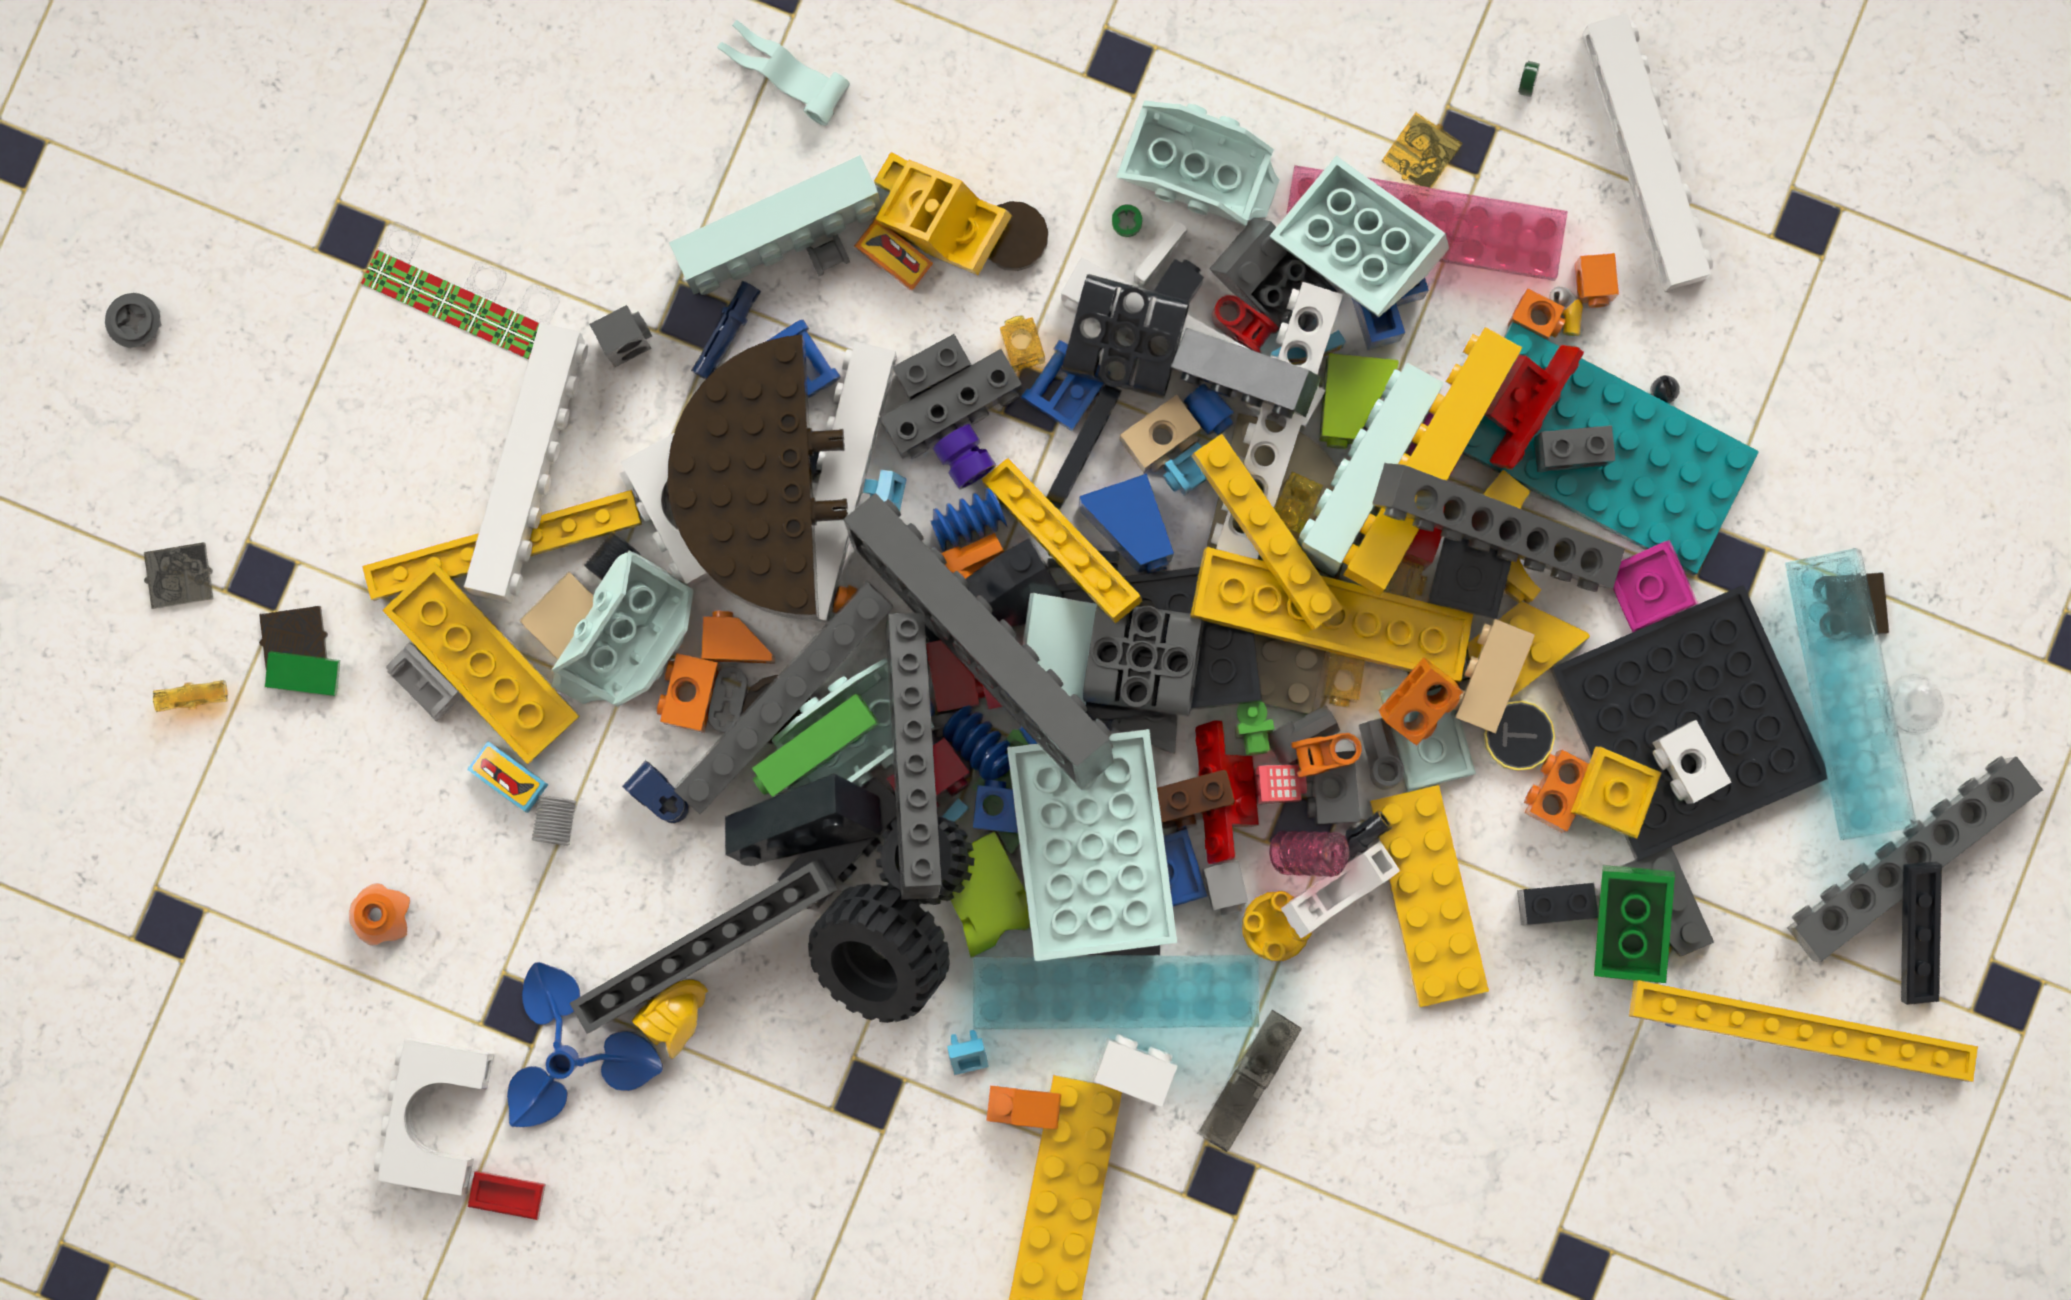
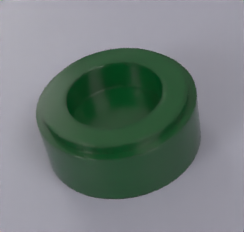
[1518,61,1540,97]

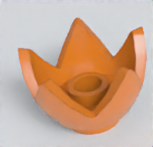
[349,883,410,946]

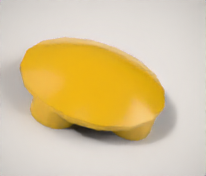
[1242,891,1313,961]

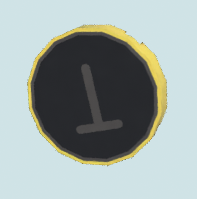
[1483,701,1555,771]

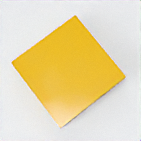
[1571,747,1661,839]

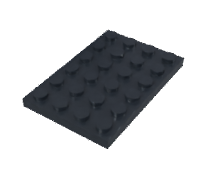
[1058,567,1262,721]

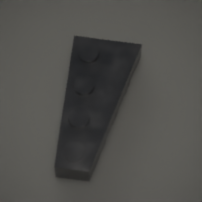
[725,773,881,866]

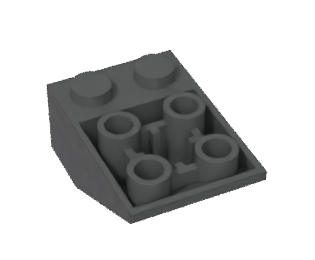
[1209,218,1338,332]

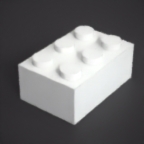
[1093,1034,1178,1107]

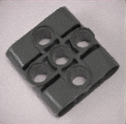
[1083,605,1204,716]

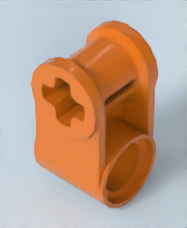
[1291,733,1362,778]

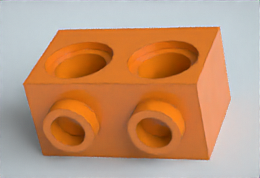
[1378,657,1463,746]
[1524,749,1589,833]

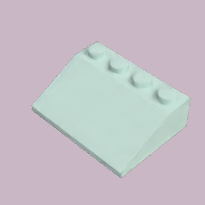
[1270,156,1449,317]

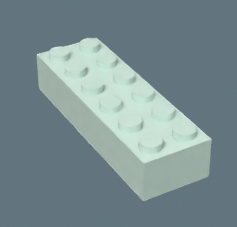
[669,155,881,295]
[1298,363,1444,577]

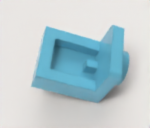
[1163,442,1207,496]

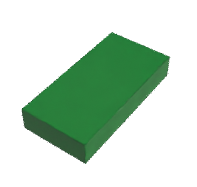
[265,651,341,696]

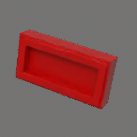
[467,1171,546,1220]

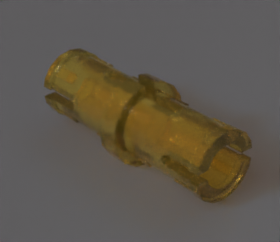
[153,679,228,712]

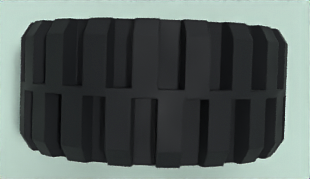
[808,884,950,1023]

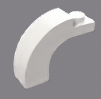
[1281,841,1400,938]

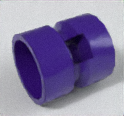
[932,424,996,490]

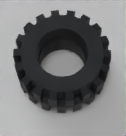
[876,816,975,905]

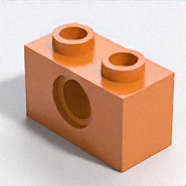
[657,653,721,733]

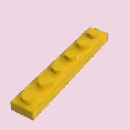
[1191,434,1343,630]
[981,458,1142,624]

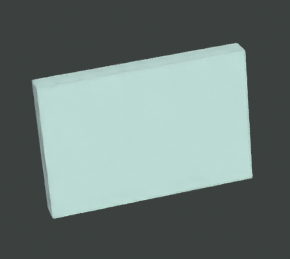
[1022,593,1097,705]
[1379,686,1476,792]

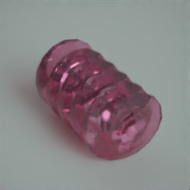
[1269,831,1349,877]

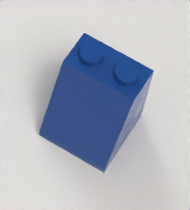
[1079,474,1174,573]

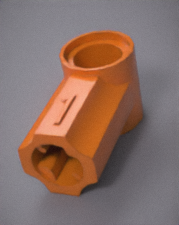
[941,533,1004,579]

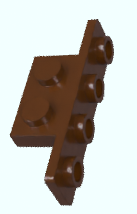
[1157,770,1235,830]

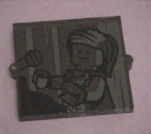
[144,542,214,609]

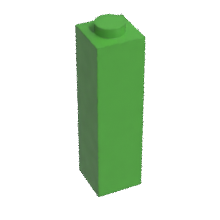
[752,694,880,797]

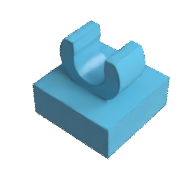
[863,470,906,511]
[947,1030,989,1075]

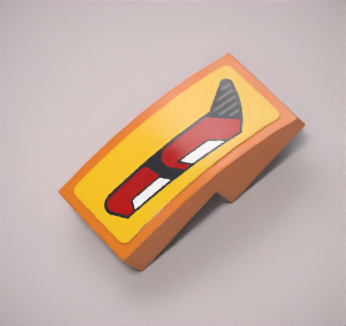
[854,219,933,290]

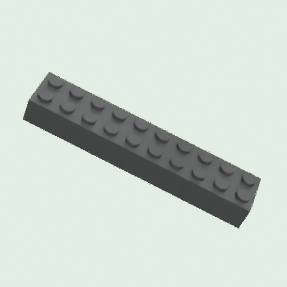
[843,493,1114,790]

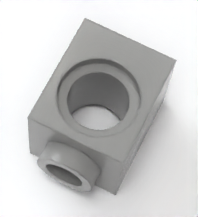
[1202,861,1248,916]

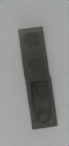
[1197,1009,1302,1152]

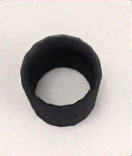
[584,531,641,580]

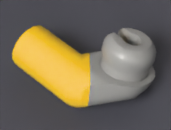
[1549,287,1583,336]

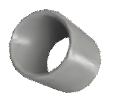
[531,795,577,846]

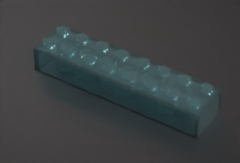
[1785,548,1917,840]
[973,955,1260,1029]

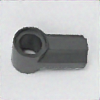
[1268,705,1341,765]
[1358,718,1404,790]

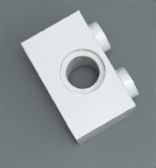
[1652,720,1731,804]

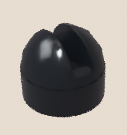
[1650,375,1680,404]

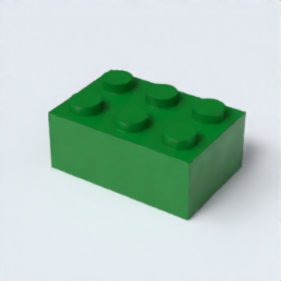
[1594,865,1675,983]

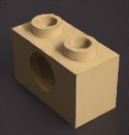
[1119,394,1201,473]

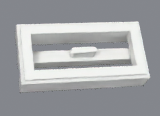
[1134,221,1187,288]

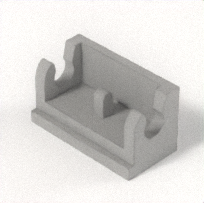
[386,642,463,721]

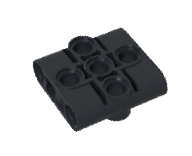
[1062,274,1190,399]

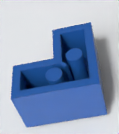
[1351,278,1429,350]

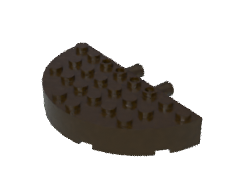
[667,335,848,620]

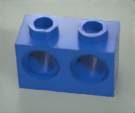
[973,780,1018,833]

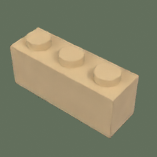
[1454,619,1535,733]

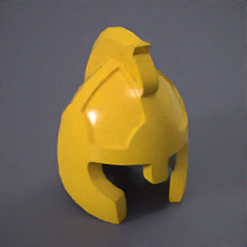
[632,979,708,1059]

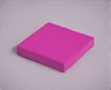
[1613,540,1699,633]

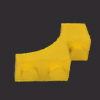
[1483,470,1542,604]

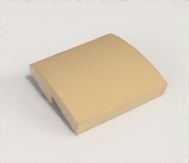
[519,572,593,659]

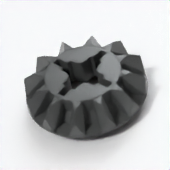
[105,293,162,349]

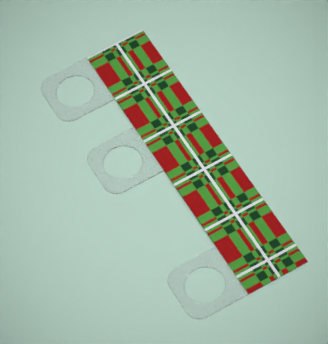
[361,222,560,359]

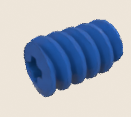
[930,488,1008,553]
[943,705,1011,780]

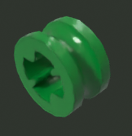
[1112,204,1143,237]

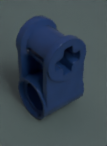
[622,760,689,824]

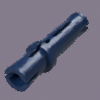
[691,281,761,380]

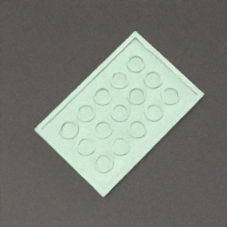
[1007,729,1177,961]

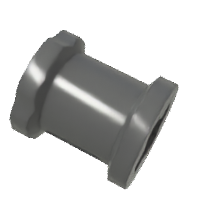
[806,234,850,277]

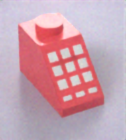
[1254,765,1307,805]

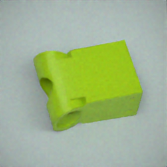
[950,831,1030,958]

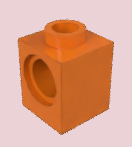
[1575,253,1619,308]
[1507,288,1565,340]

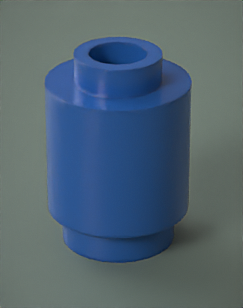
[1184,383,1234,436]

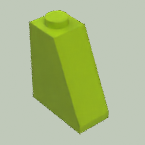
[1319,353,1399,449]

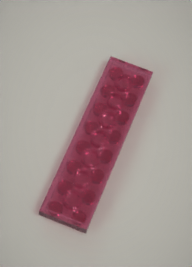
[1285,165,1568,281]

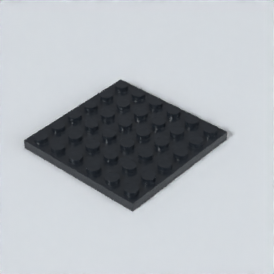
[1550,585,1831,861]

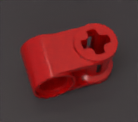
[1212,295,1279,353]

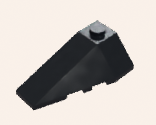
[925,538,1065,642]

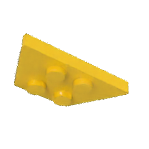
[1467,601,1590,699]

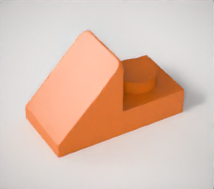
[986,1086,1061,1129]

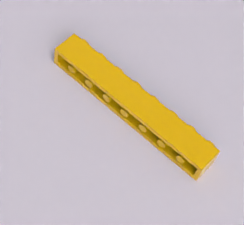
[1342,327,1522,596]

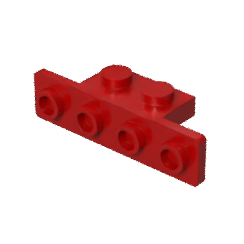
[1484,345,1584,470]
[1195,720,1259,864]

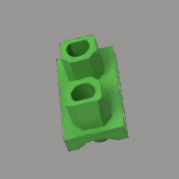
[1234,702,1275,756]

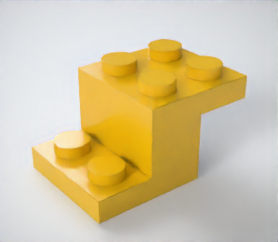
[875,159,1012,275]

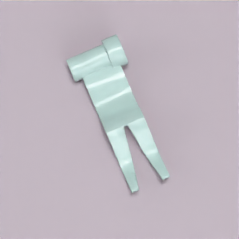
[717,20,850,126]

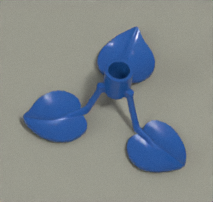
[507,962,663,1127]

